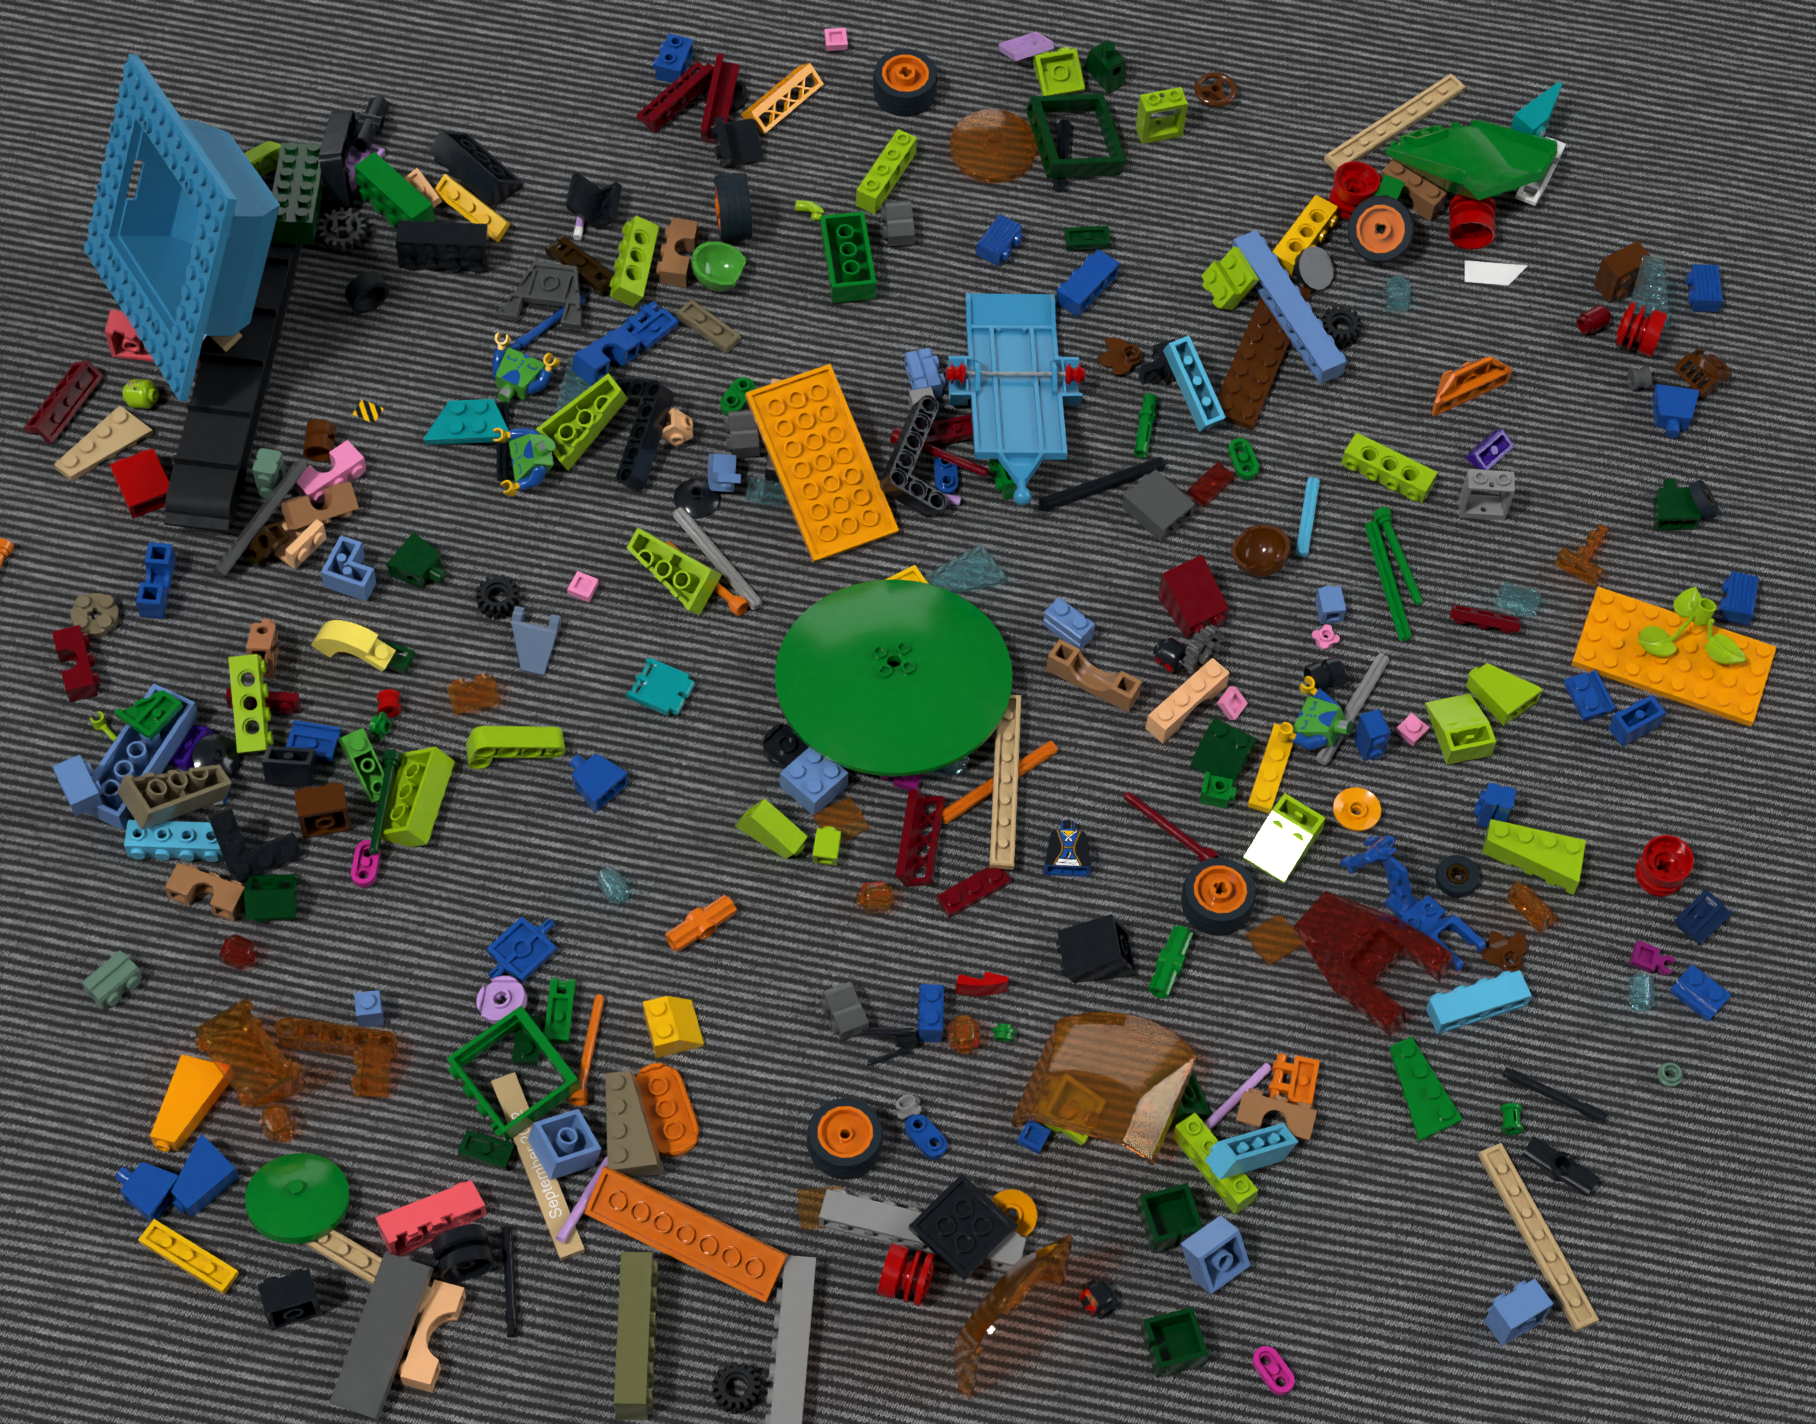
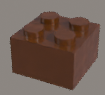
[1594,241,1654,303]
[294,783,352,839]

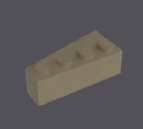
[117,764,232,830]
[605,1070,665,1177]

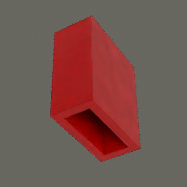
[110,448,169,519]

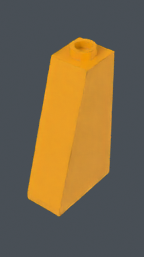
[150,1054,233,1152]

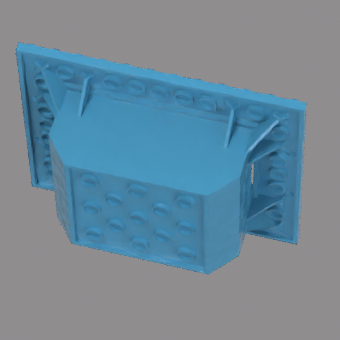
[84,54,280,401]

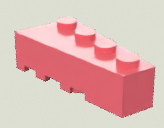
[105,309,206,367]
[376,1180,487,1257]

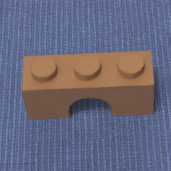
[1380,159,1447,221]
[656,218,698,288]
[280,482,359,532]
[165,863,245,922]
[1235,1088,1317,1142]

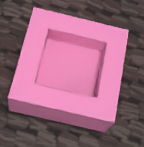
[824,28,848,51]
[567,571,599,602]
[1217,686,1248,720]
[1395,713,1430,747]

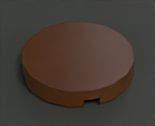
[1691,348,1732,382]

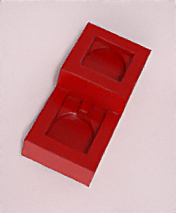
[955,971,1009,996]

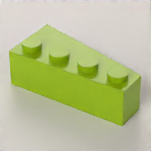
[536,373,628,471]
[1482,819,1586,895]

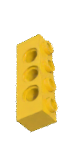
[1272,195,1339,278]

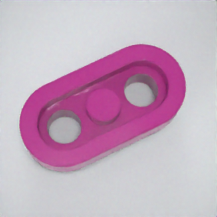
[351,840,381,888]
[1252,1346,1295,1396]

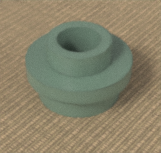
[1657,1063,1683,1087]

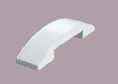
[1515,136,1566,206]

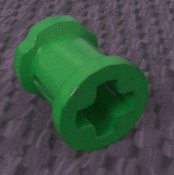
[1500,1103,1524,1135]

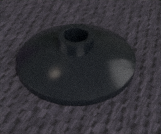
[674,478,720,519]
[192,734,241,778]

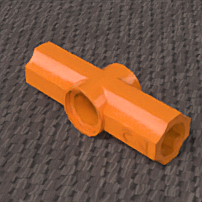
[665,895,737,953]

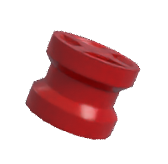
[377,689,402,718]

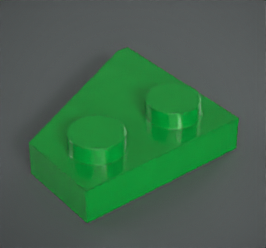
[114,690,183,741]

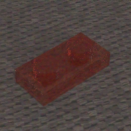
[1187,462,1235,508]

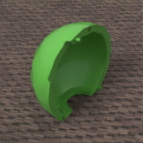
[691,241,746,292]

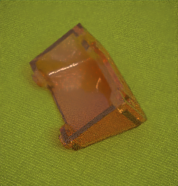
[194,997,305,1110]

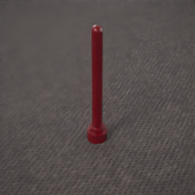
[890,427,989,477]
[1123,792,1219,862]

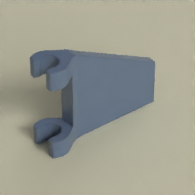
[511,606,562,677]

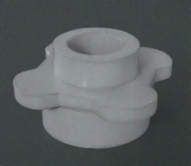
[896,1095,922,1119]

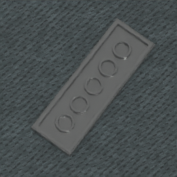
[329,1252,434,1420]

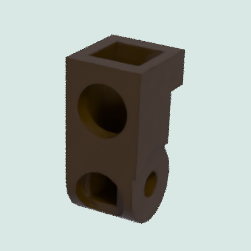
[245,522,290,566]

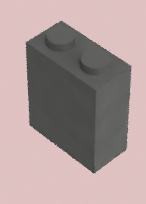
[1122,469,1195,542]

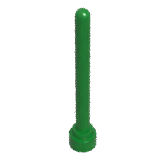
[1372,507,1423,606]

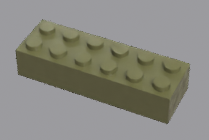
[614,1252,659,1421]

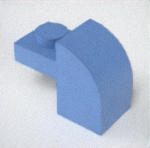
[708,454,741,492]

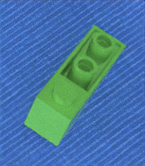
[338,728,384,803]

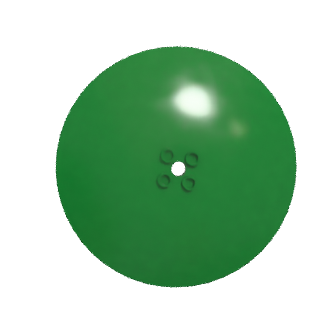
[775,579,1013,776]

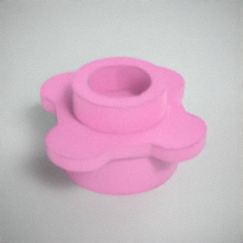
[1312,624,1340,649]

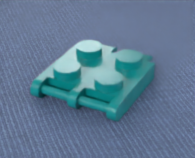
[625,657,695,716]

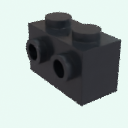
[262,746,318,786]

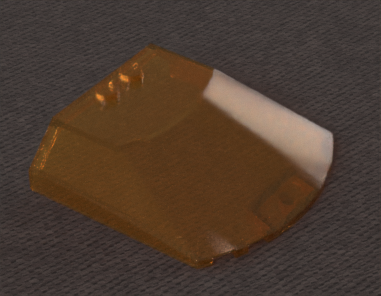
[1011,1012,1198,1165]
[953,1234,1073,1399]

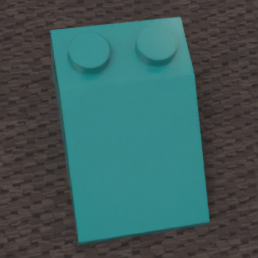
[1511,81,1562,137]

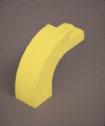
[311,620,396,672]

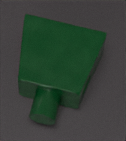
[1084,41,1126,94]
[1653,478,1701,531]
[387,532,447,588]

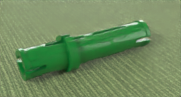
[1133,393,1158,458]

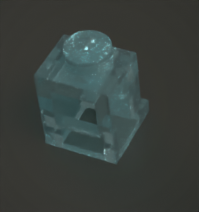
[1385,275,1411,312]

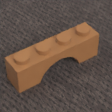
[1046,639,1142,713]

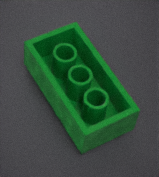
[354,152,435,228]
[820,211,876,303]

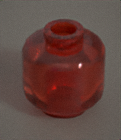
[219,934,258,970]

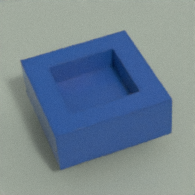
[1017,1119,1051,1154]

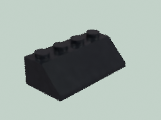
[428,130,524,205]

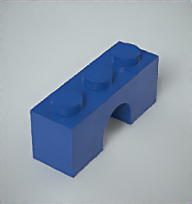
[572,326,641,386]
[136,542,176,619]

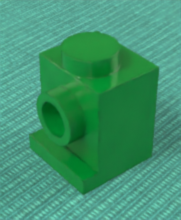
[1199,772,1237,809]

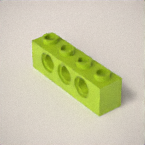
[856,129,917,214]
[609,215,659,307]
[1341,432,1438,504]
[228,654,273,754]
[1172,1113,1258,1215]

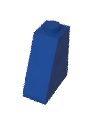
[171,1134,239,1218]

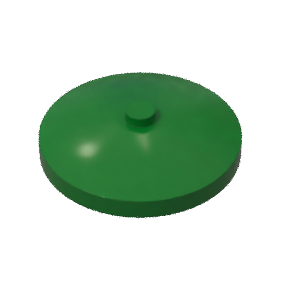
[245,1153,350,1244]

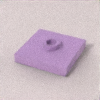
[998,32,1054,61]

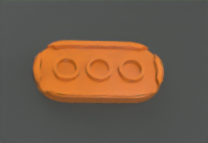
[636,1063,699,1157]

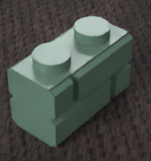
[252,448,286,499]
[81,950,142,1010]

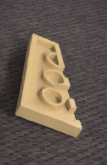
[54,406,154,481]

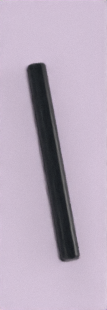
[1039,457,1165,511]

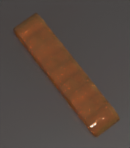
[275,1017,399,1062]

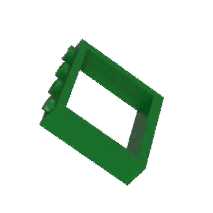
[447,1006,582,1142]

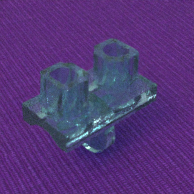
[1495,582,1541,617]

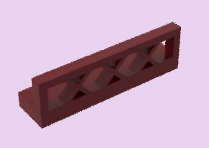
[700,53,740,144]
[636,61,714,133]
[23,360,104,443]
[895,789,945,887]

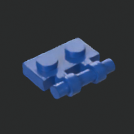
[621,301,678,351]

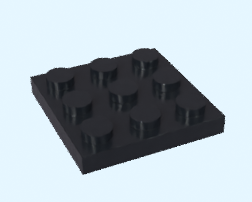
[908,1174,1018,1281]

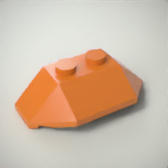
[1431,356,1512,417]

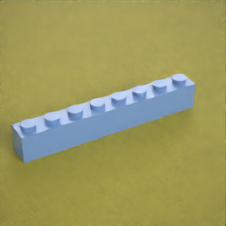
[1232,230,1346,384]

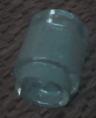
[597,867,630,904]
[1628,973,1654,1011]

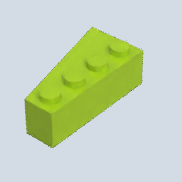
[627,528,722,615]

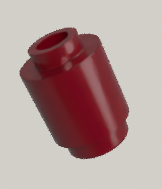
[1576,305,1611,334]

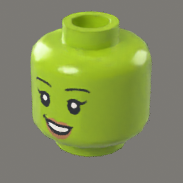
[122,379,159,409]

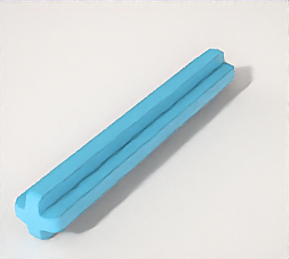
[1296,477,1320,557]

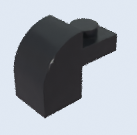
[1139,339,1176,386]

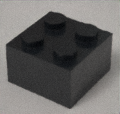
[258,1269,322,1330]

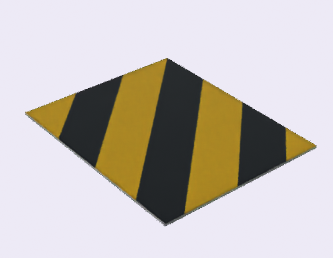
[352,399,384,424]

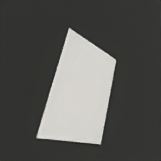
[1465,260,1527,286]

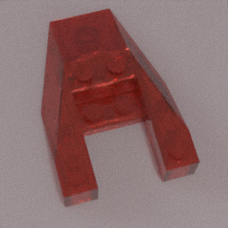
[1293,891,1454,1036]

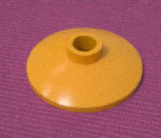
[1333,787,1381,831]
[991,1189,1038,1237]

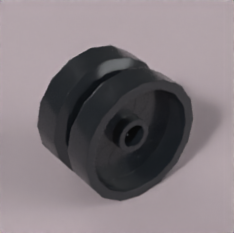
[431,1224,495,1283]

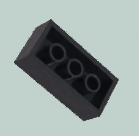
[395,220,490,273]

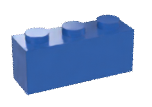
[1056,249,1119,317]

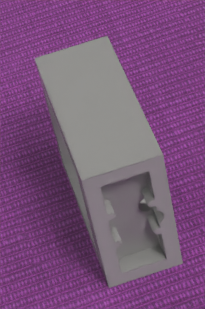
[1459,469,1515,521]

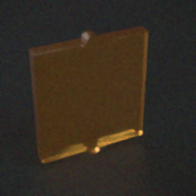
[813,797,869,844]
[1245,913,1304,966]
[796,1186,842,1230]

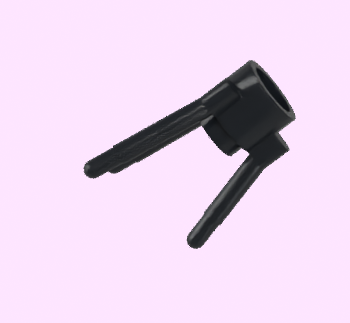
[861,1027,916,1066]

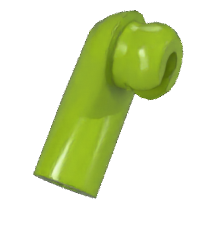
[795,200,824,221]

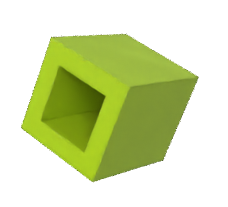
[812,826,841,866]

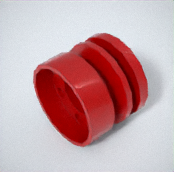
[1329,161,1380,220]
[1448,195,1496,250]
[1615,301,1668,358]
[1635,835,1694,897]
[877,1242,935,1307]

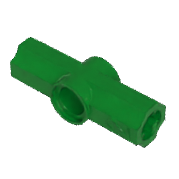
[1148,925,1193,999]

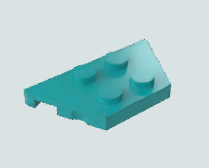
[424,399,511,445]

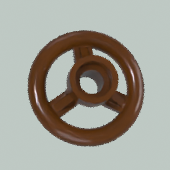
[1194,72,1237,107]

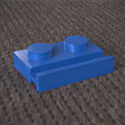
[1563,669,1616,722]
[286,720,341,762]
[1669,964,1731,1022]

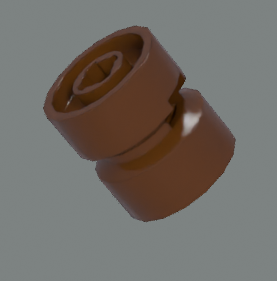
[303,419,336,462]

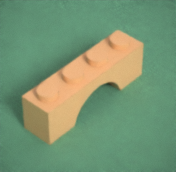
[1146,658,1230,744]
[398,1280,466,1393]

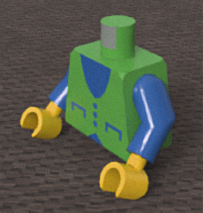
[492,332,560,403]
[493,428,555,497]
[1278,676,1353,751]

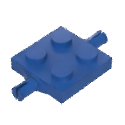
[486,916,557,984]

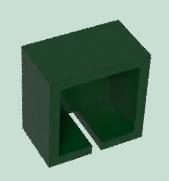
[1137,1183,1203,1253]
[1140,1307,1209,1378]

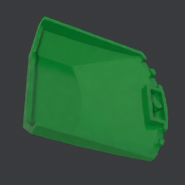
[1385,120,1557,200]

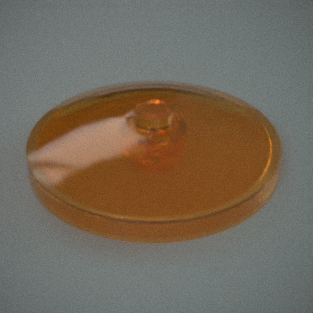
[950,109,1037,183]

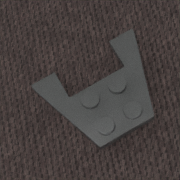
[497,261,582,330]

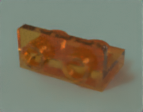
[447,673,500,715]
[1506,881,1557,933]
[351,1043,393,1098]

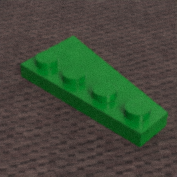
[1389,1036,1462,1143]

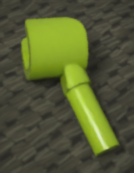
[90,711,117,742]

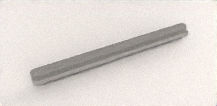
[673,507,762,610]
[1316,653,1389,765]

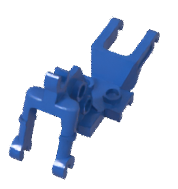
[1340,835,1486,972]

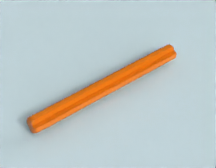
[942,741,1058,824]

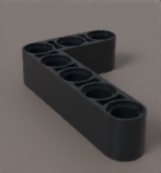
[319,110,356,211]
[615,378,674,492]
[880,395,947,518]

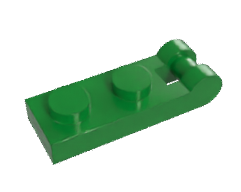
[544,977,576,1044]

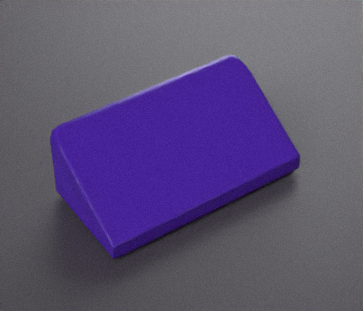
[1465,428,1515,470]
[168,725,215,771]

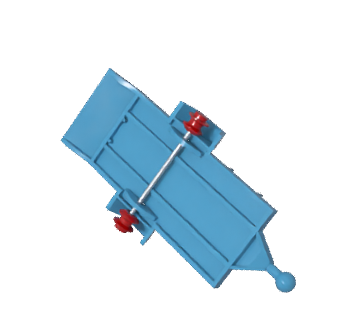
[946,293,1085,506]

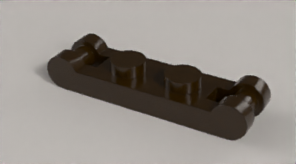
[545,235,614,296]

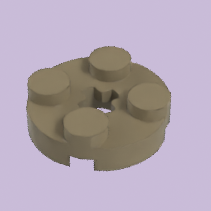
[71,593,120,639]

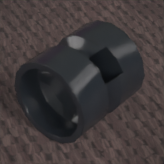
[1303,656,1346,691]

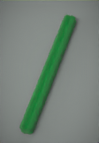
[1365,521,1412,642]

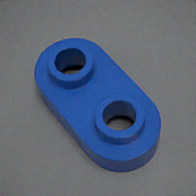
[934,457,958,495]
[905,1114,947,1160]

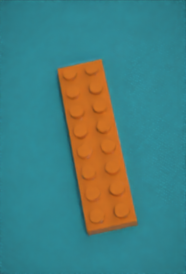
[584,1166,788,1303]

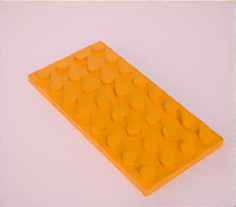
[745,364,899,563]
[1571,587,1776,727]

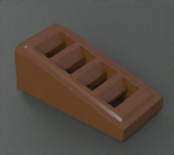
[1673,352,1720,399]

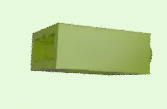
[1135,87,1188,144]

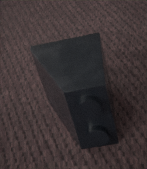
[1056,914,1136,983]

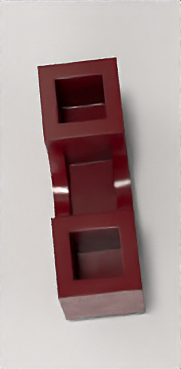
[52,625,100,703]

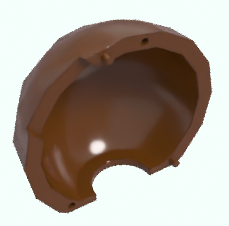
[1231,524,1290,578]

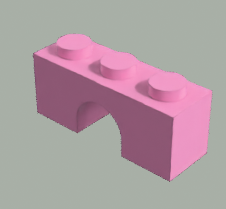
[293,440,366,506]

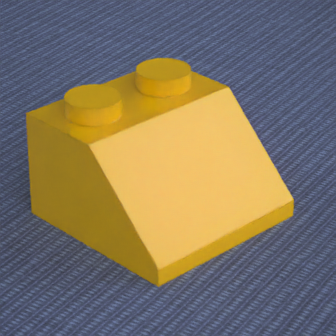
[643,996,704,1058]

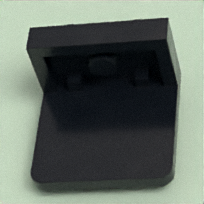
[710,117,763,168]
[566,173,622,230]

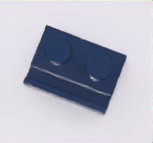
[1673,889,1733,946]

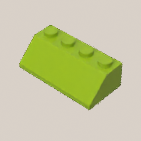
[381,747,455,847]

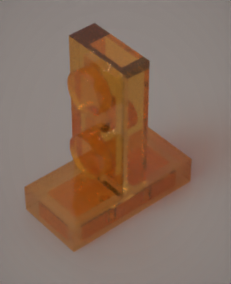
[1554,524,1609,587]

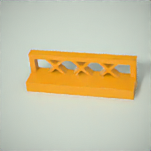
[741,63,824,134]

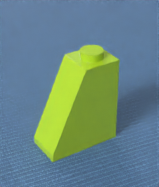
[1466,663,1542,726]
[735,798,808,859]

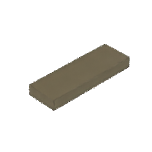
[676,299,741,354]

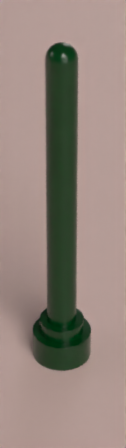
[369,749,403,855]

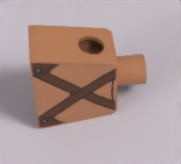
[246,618,279,678]

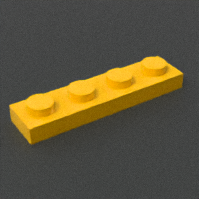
[434,174,511,242]
[1247,723,1293,814]
[138,1219,239,1295]

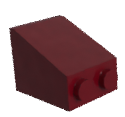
[1158,554,1229,639]

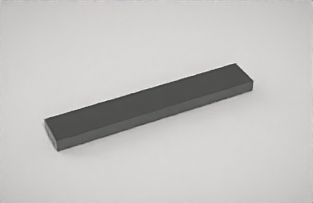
[213,460,307,576]

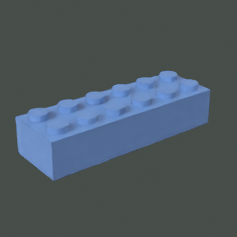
[84,683,199,830]

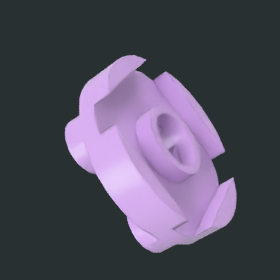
[477,976,527,1024]

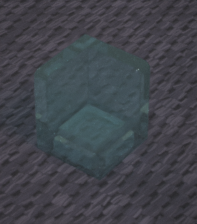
[745,476,783,505]

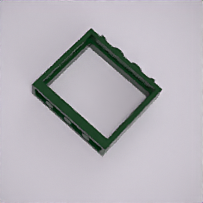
[1025,93,1126,179]

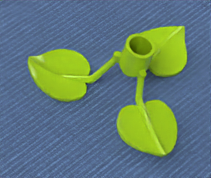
[1637,586,1746,664]

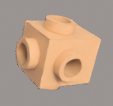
[661,407,693,446]

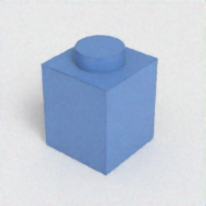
[1315,586,1346,624]
[354,990,384,1028]

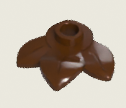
[1097,338,1142,375]
[1480,930,1527,972]

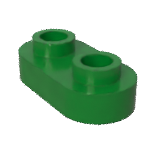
[720,377,755,416]
[1228,438,1259,481]

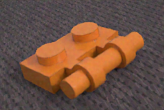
[1268,1053,1320,1105]

